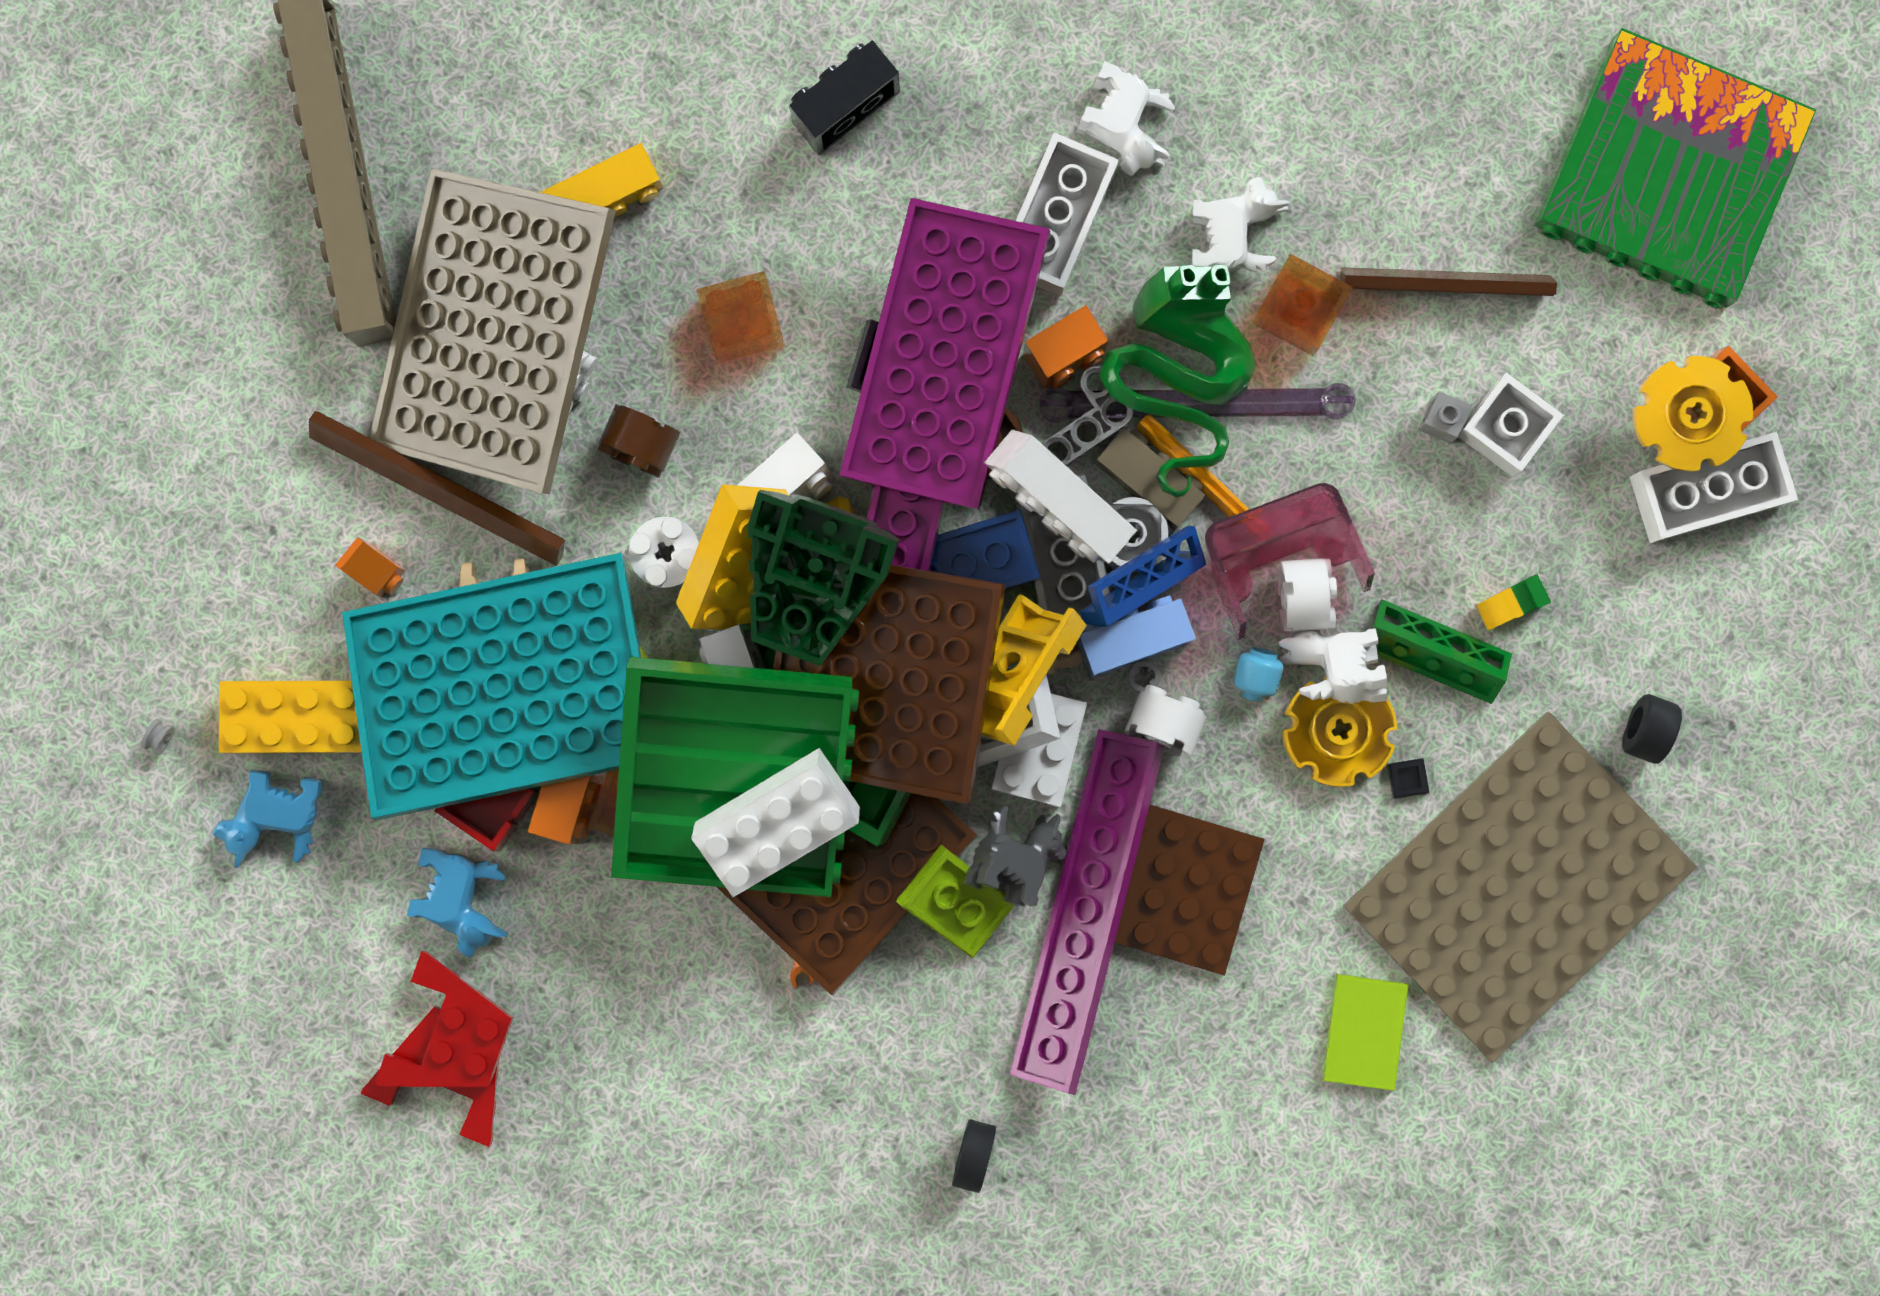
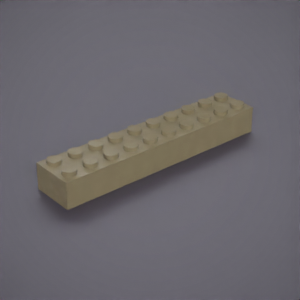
[273,0,396,347]

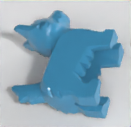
[213,770,323,868]
[407,848,508,958]

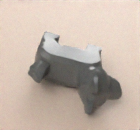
[964,805,1067,907]

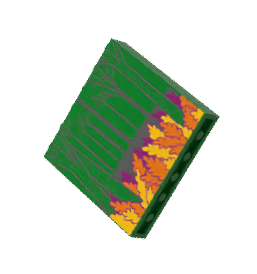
[1534,28,1817,309]

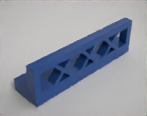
[1080,526,1207,626]

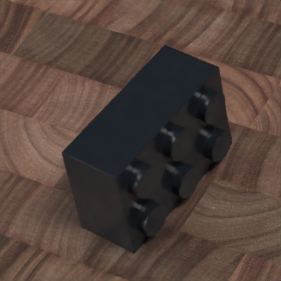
[789,40,900,156]

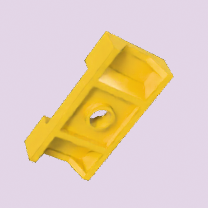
[982,595,1086,746]

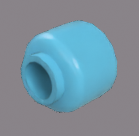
[1233,647,1284,702]

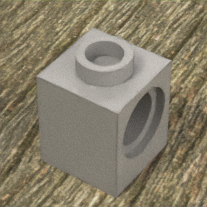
[1418,391,1472,444]

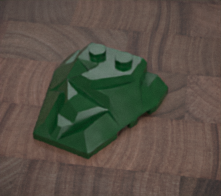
[748,490,899,666]

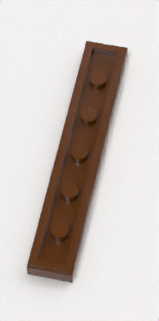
[1340,267,1557,296]

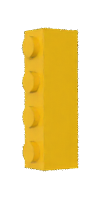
[540,142,664,217]

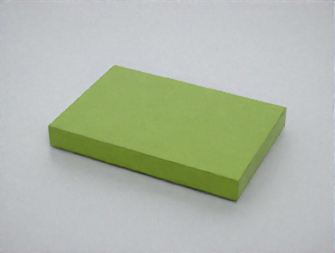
[896,845,1014,959]
[1322,973,1409,1091]

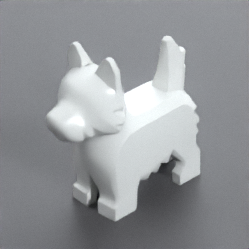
[1076,61,1175,176]
[1192,177,1289,273]
[1279,628,1387,704]

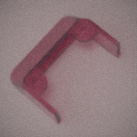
[1205,483,1375,640]

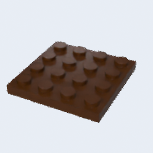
[1115,804,1265,976]

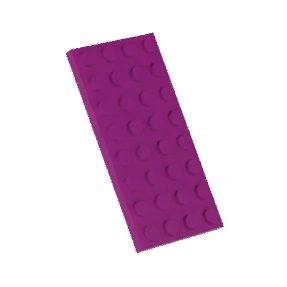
[839,198,1051,510]

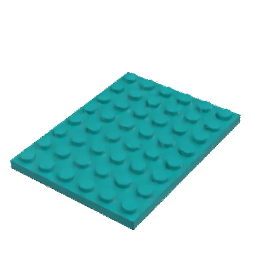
[342,553,641,821]

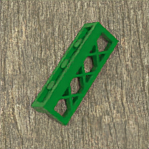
[1370,599,1512,704]

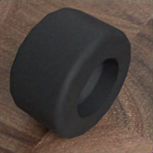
[1622,694,1682,764]

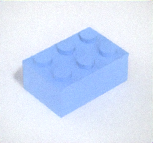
[1077,595,1196,679]

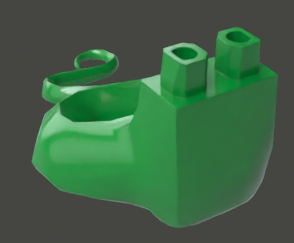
[1099,265,1256,498]

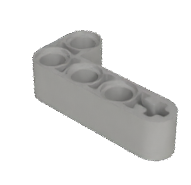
[1041,366,1133,466]

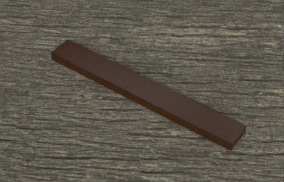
[309,411,565,566]

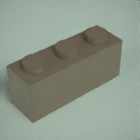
[1095,427,1205,531]

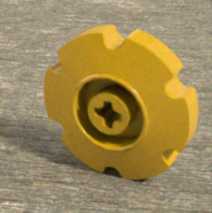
[1633,356,1753,472]
[1282,675,1398,787]

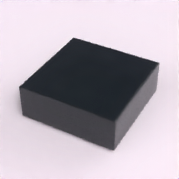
[1387,758,1430,799]

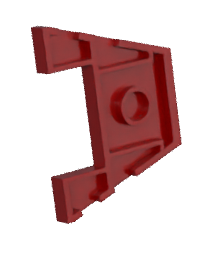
[374,950,514,1087]
[360,1006,499,1147]

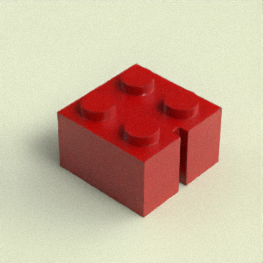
[434,788,540,852]

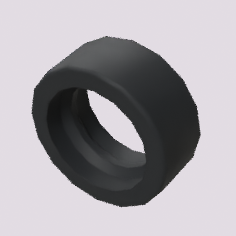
[952,1119,996,1193]

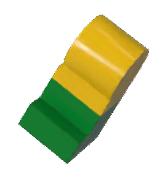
[1475,574,1551,630]

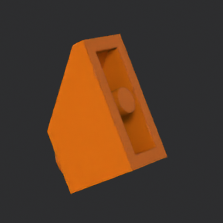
[335,537,406,598]

